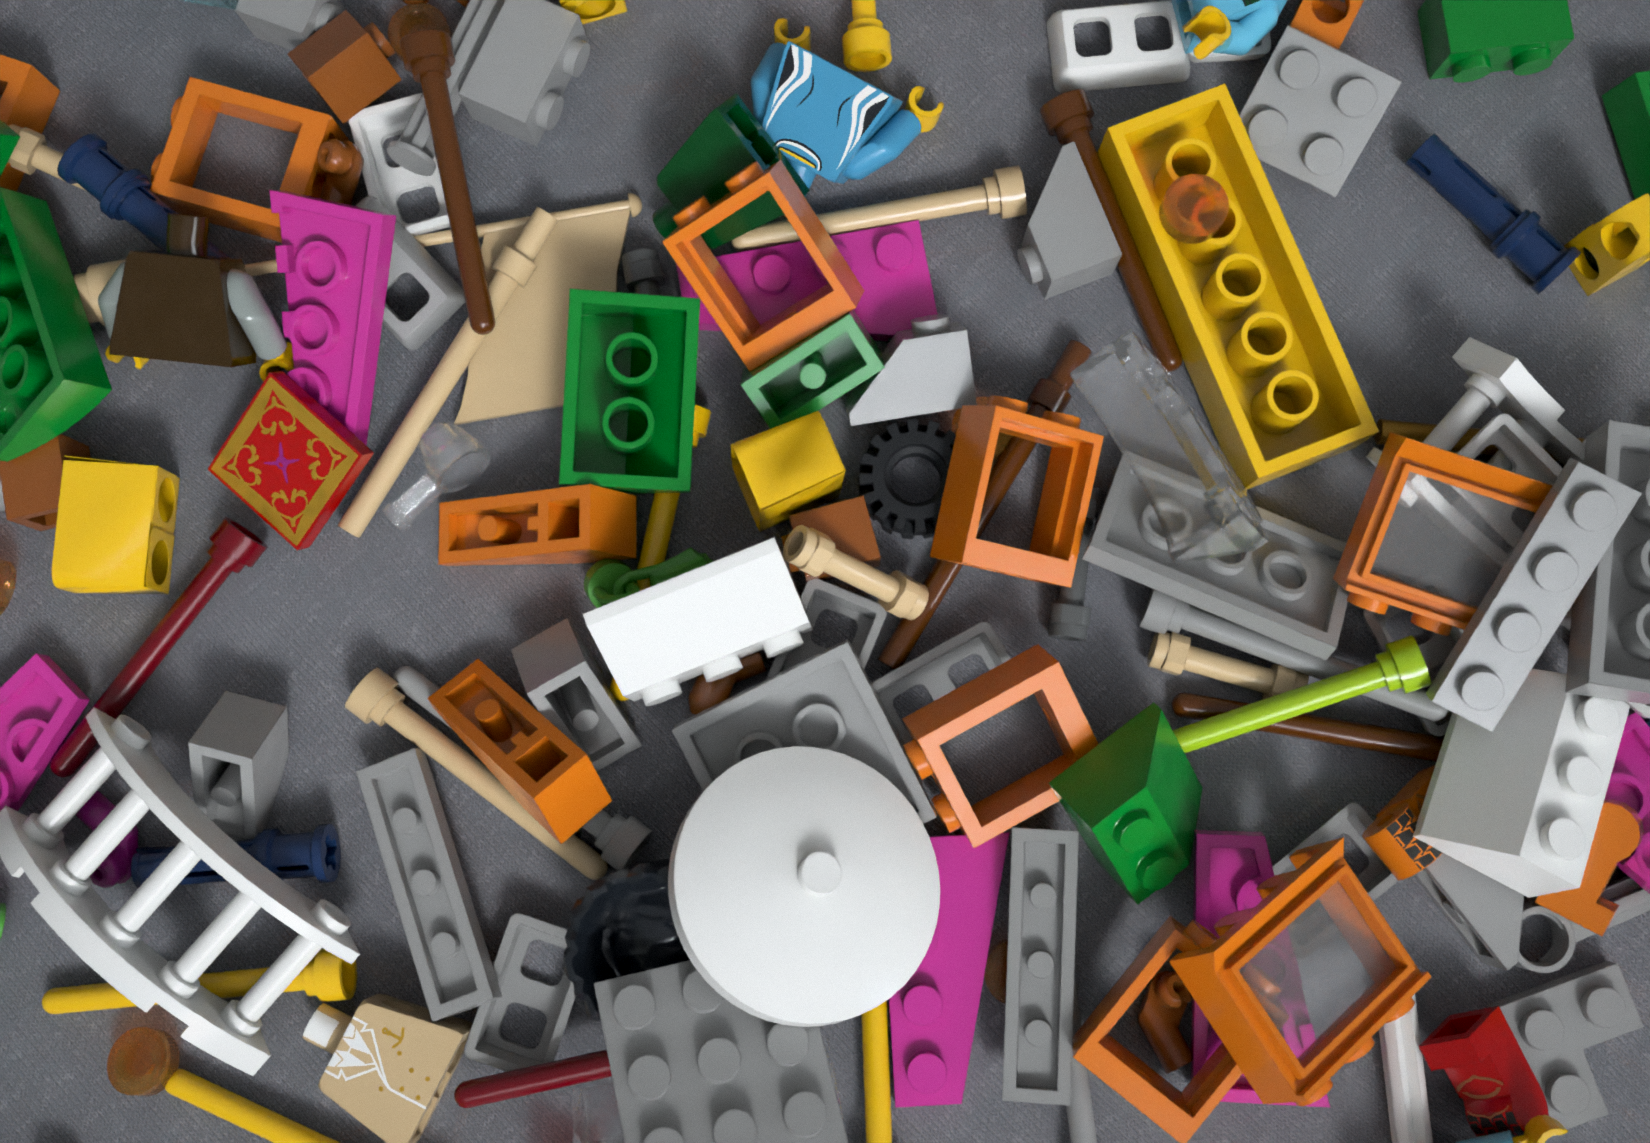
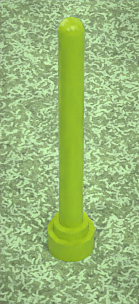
[1173,635,1432,753]

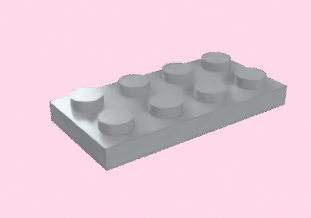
[1082,451,1350,661]

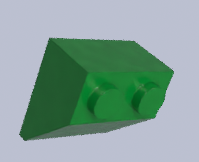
[1049,702,1203,905]

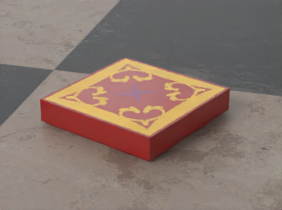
[208,371,374,551]

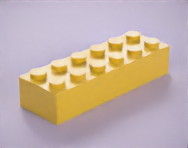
[1098,84,1379,492]

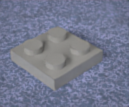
[1239,25,1402,197]

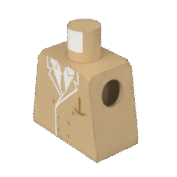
[303,994,473,1143]

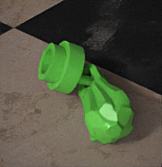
[584,547,714,608]

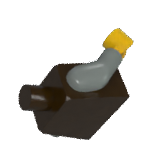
[98,213,294,382]

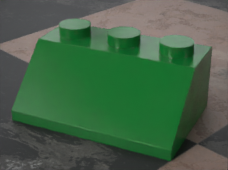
[559,289,700,494]

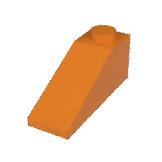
[438,484,636,566]
[427,659,612,844]

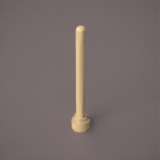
[731,165,1027,252]
[345,668,608,880]

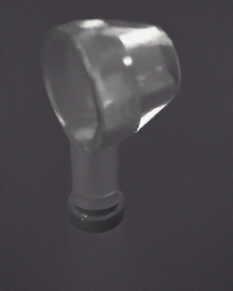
[383,421,491,531]

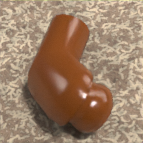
[317,139,364,205]
[688,652,767,715]
[1137,971,1193,1074]

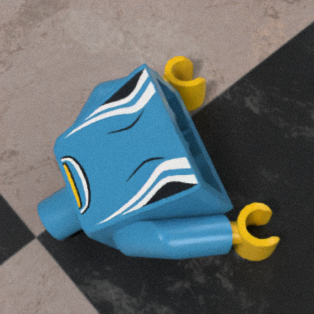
[750,18,944,197]

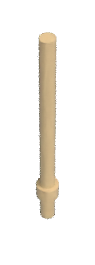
[338,207,558,538]

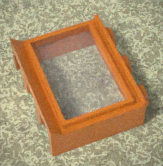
[1333,432,1553,636]
[1169,837,1431,1106]

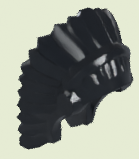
[563,859,690,1022]

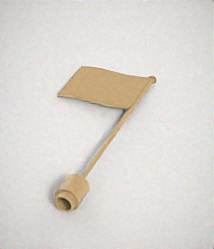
[74,193,642,425]

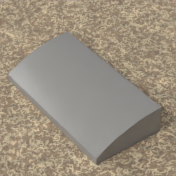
[1565,420,1650,704]

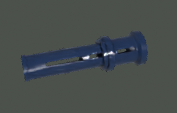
[57,133,230,258]
[1405,133,1582,294]
[131,824,341,888]

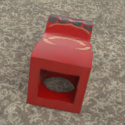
[1418,1006,1549,1137]

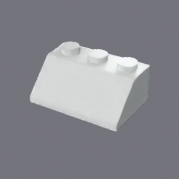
[583,537,813,706]
[1413,669,1630,898]

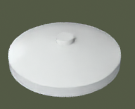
[668,746,940,1027]

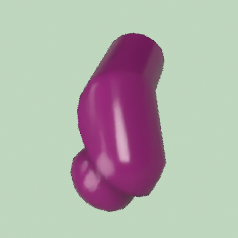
[75,790,139,888]

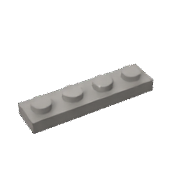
[1425,458,1642,732]
[356,748,502,1022]
[1002,827,1079,1106]

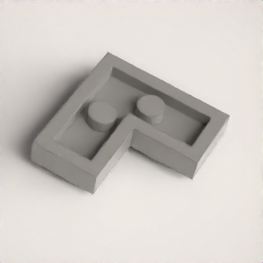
[1486,961,1644,1130]

